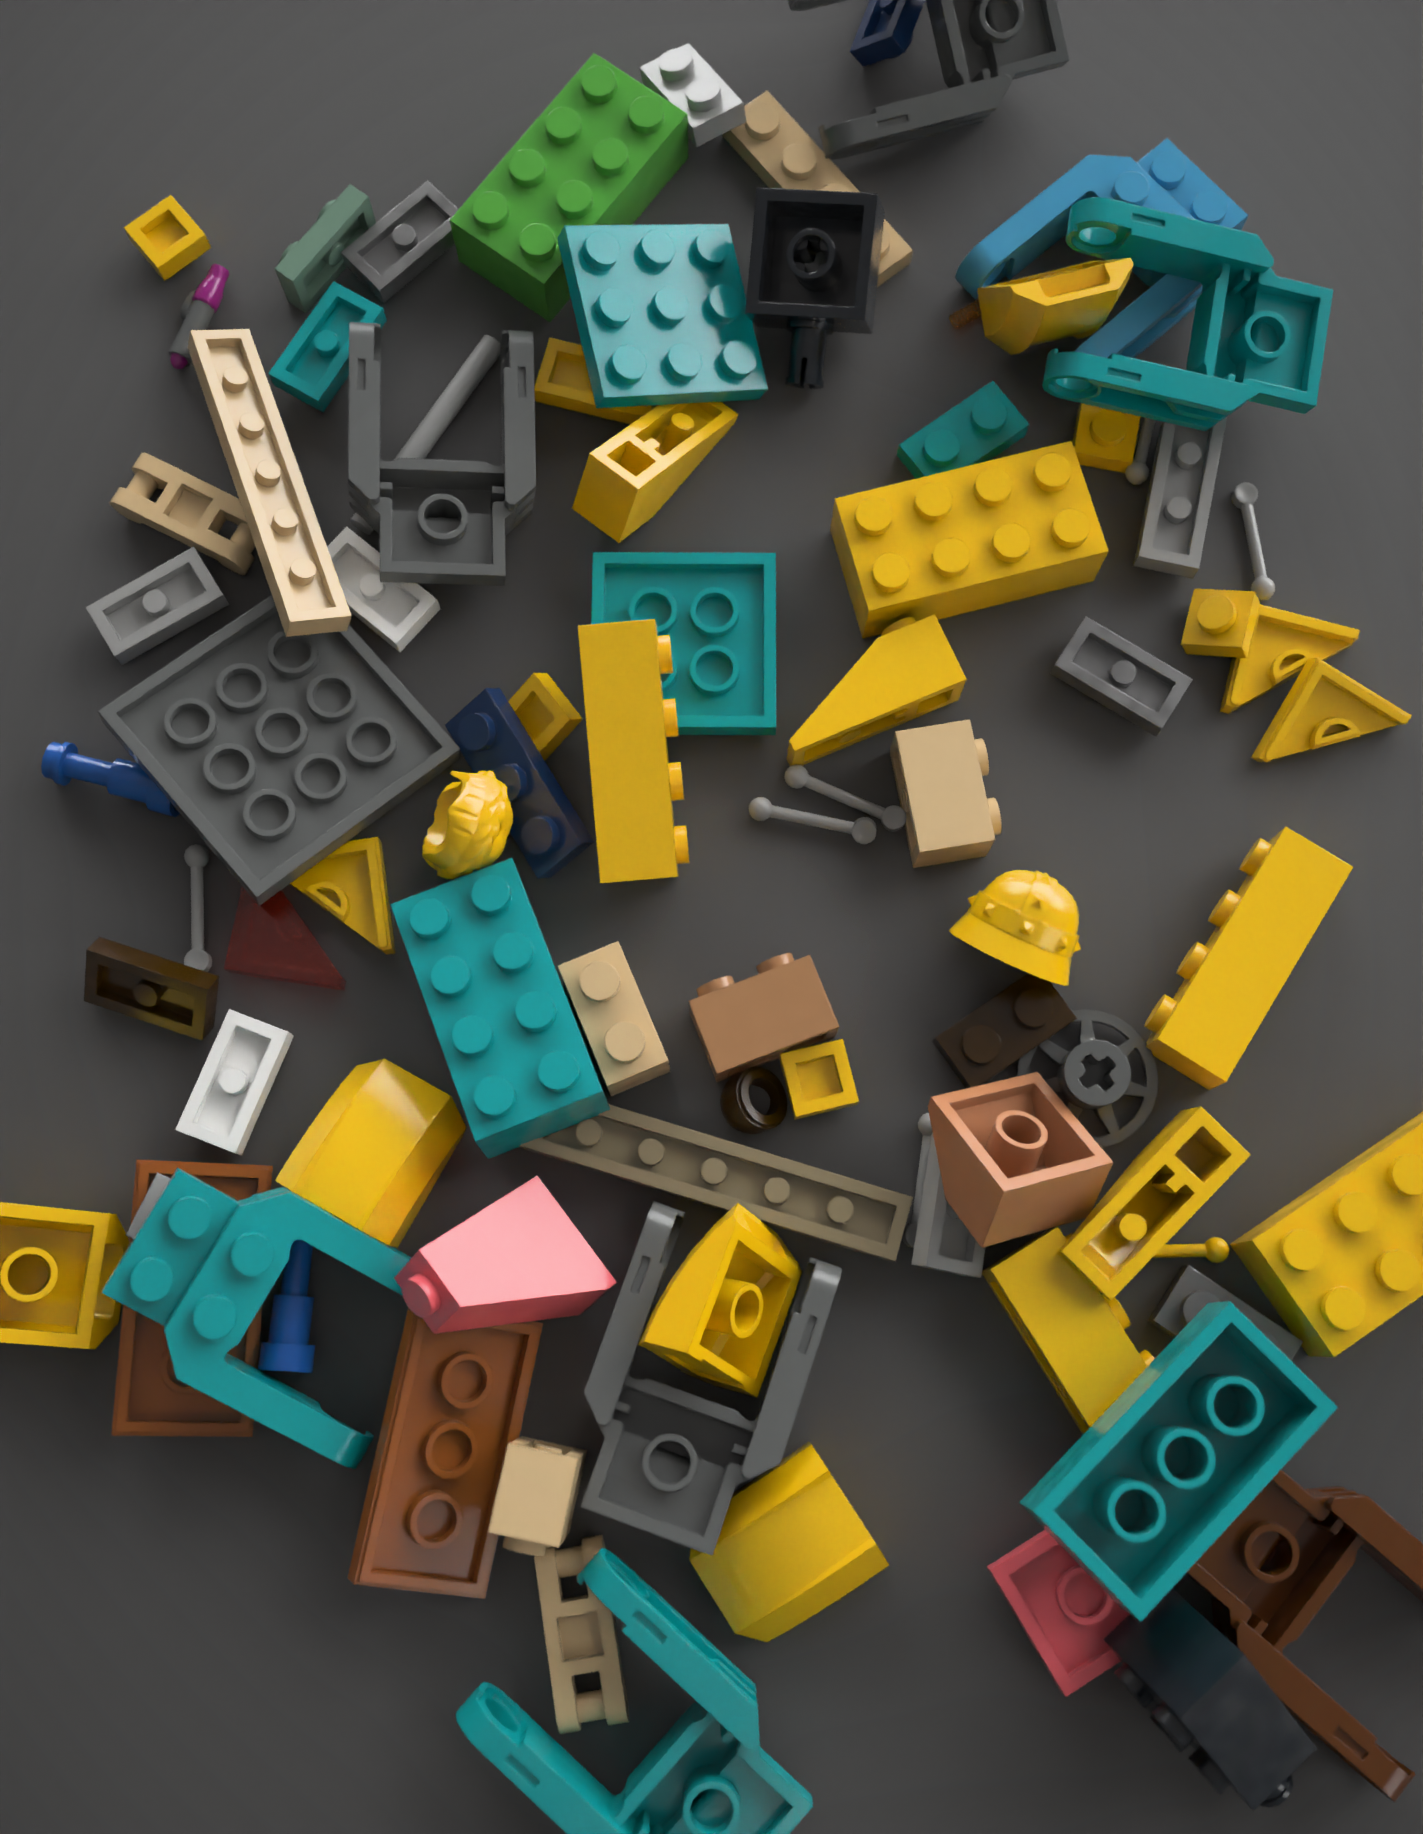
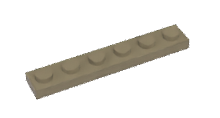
[518,1104,913,1263]

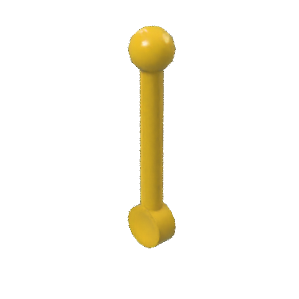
[1153,1237,1230,1263]

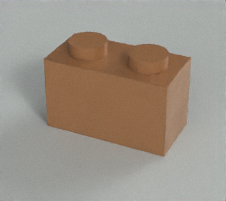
[688,953,839,1082]

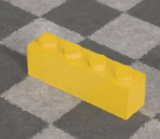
[578,619,690,883]
[1144,826,1353,1090]
[982,1227,1155,1434]

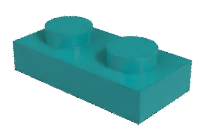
[268,281,387,412]
[897,381,1030,479]

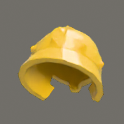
[948,870,1081,986]

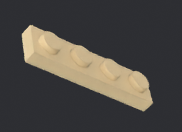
[722,91,913,287]

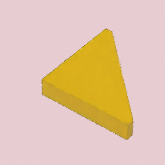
[1220,604,1360,714]
[1251,657,1412,762]
[290,837,396,955]

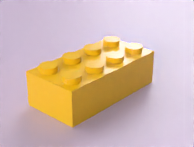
[830,441,1109,638]
[1230,1112,1423,1357]

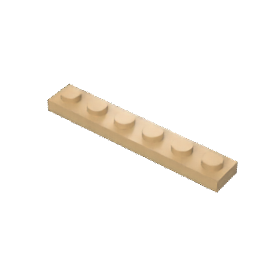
[188,329,352,637]

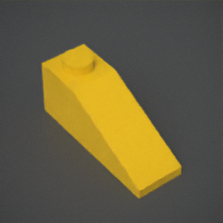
[572,402,738,543]
[787,614,967,766]
[1059,1106,1251,1300]

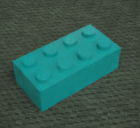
[390,858,610,1159]
[1019,1301,1338,1622]

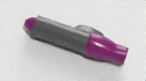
[169,264,230,370]

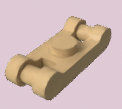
[109,452,255,575]
[534,1535,629,1734]

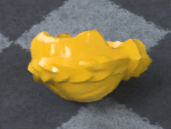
[422,770,513,879]

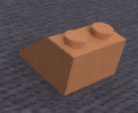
[928,1072,1113,1248]

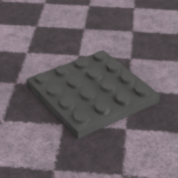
[98,595,460,906]

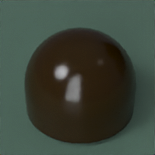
[720,1066,787,1134]

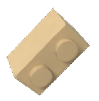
[890,719,1002,868]
[558,941,670,1096]
[488,1436,587,1556]

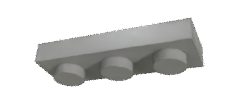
[1133,417,1227,579]

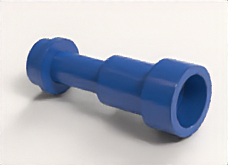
[41,742,180,817]
[258,1239,316,1373]

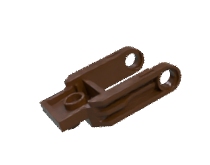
[1186,1469,1423,1802]

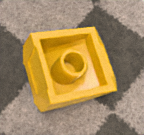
[977,258,1134,355]
[275,1059,466,1248]
[0,1202,129,1349]
[638,1203,802,1398]
[689,1442,889,1643]

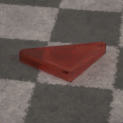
[224,887,346,990]

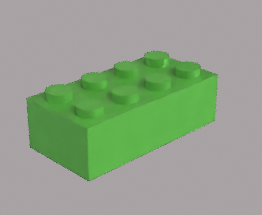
[449,53,689,322]

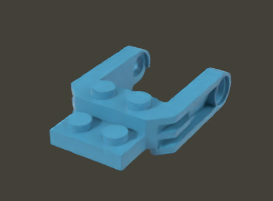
[955,138,1249,358]

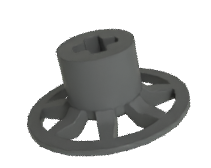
[1017,1009,1158,1148]

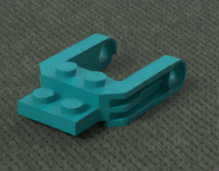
[1042,197,1333,431]
[102,1167,412,1469]
[456,1548,813,1834]

